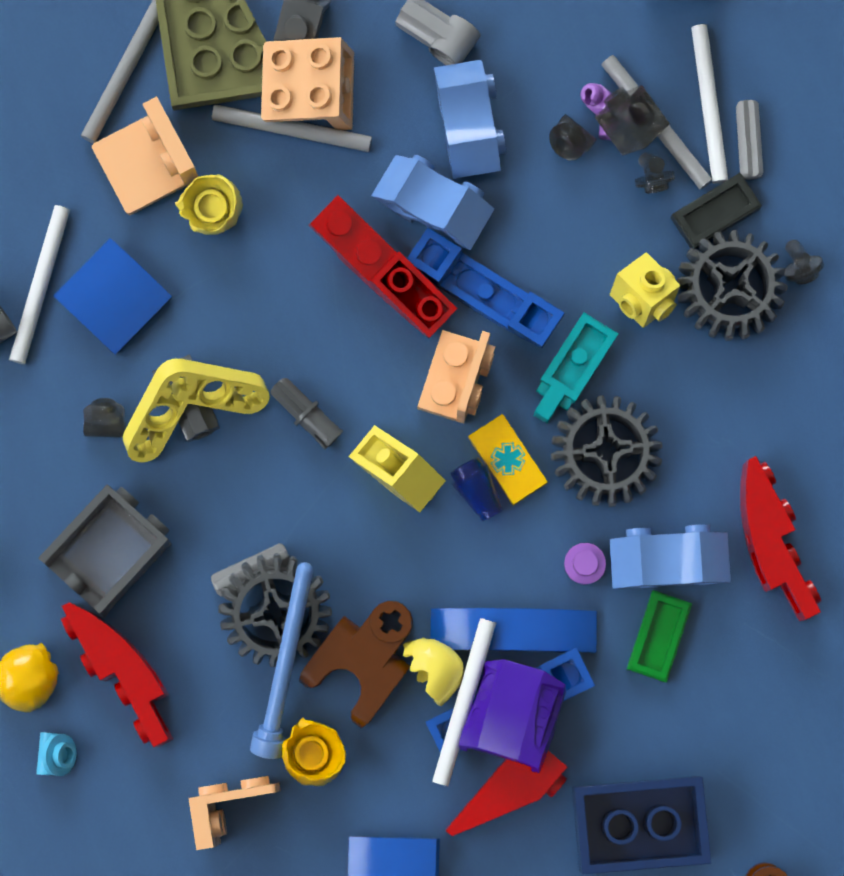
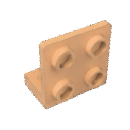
[261,37,354,130]
[92,96,199,215]
[417,330,496,424]
[189,776,281,850]

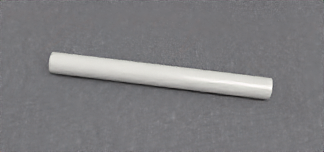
[691,24,728,184]
[9,205,70,364]
[432,618,496,786]

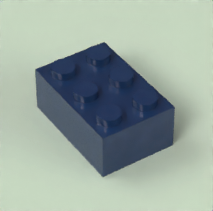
[572,776,711,874]

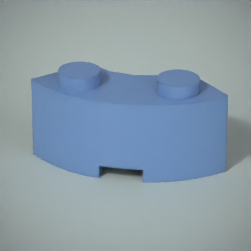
[434,60,506,179]
[371,155,495,250]
[610,525,731,589]

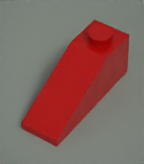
[445,750,567,836]

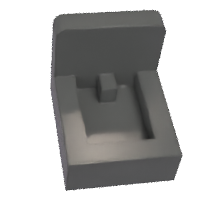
[273,0,331,41]

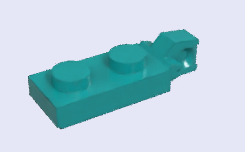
[533,312,618,424]

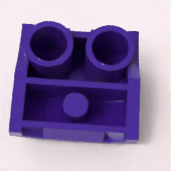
[459,659,566,773]

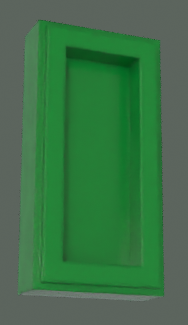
[626,590,692,683]

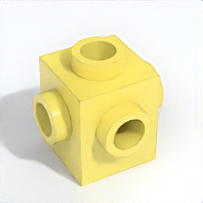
[610,252,680,328]

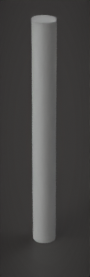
[81,0,159,144]
[601,55,712,190]
[212,104,372,152]

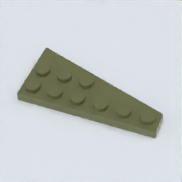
[156,0,266,111]

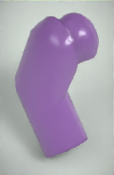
[580,83,620,140]

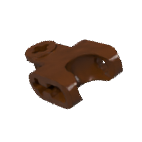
[299,601,413,728]

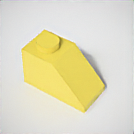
[348,425,446,512]

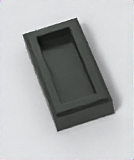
[670,173,762,249]

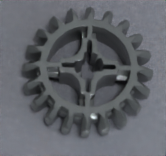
[676,230,788,341]
[551,395,663,507]
[218,553,332,667]

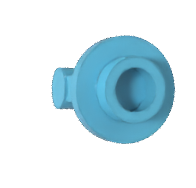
[36,732,77,776]

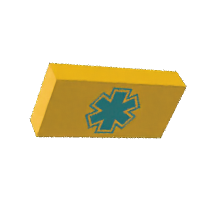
[468,414,548,506]

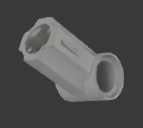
[395,0,481,65]

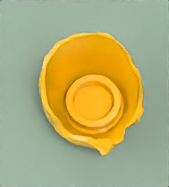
[0,643,59,712]
[282,717,346,786]

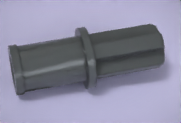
[270,378,343,450]

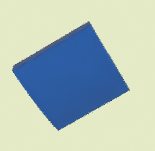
[53,238,172,355]
[348,836,440,876]

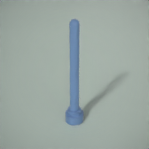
[250,562,313,759]

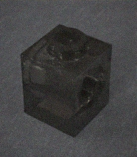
[595,85,670,156]

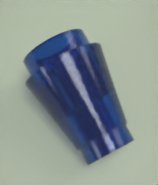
[450,457,503,521]

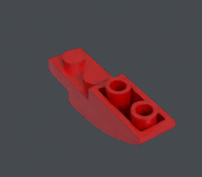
[308,195,458,338]
[740,456,821,622]
[61,602,173,747]

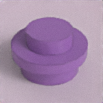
[564,543,606,585]

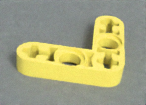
[122,359,270,462]

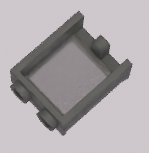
[38,484,172,618]

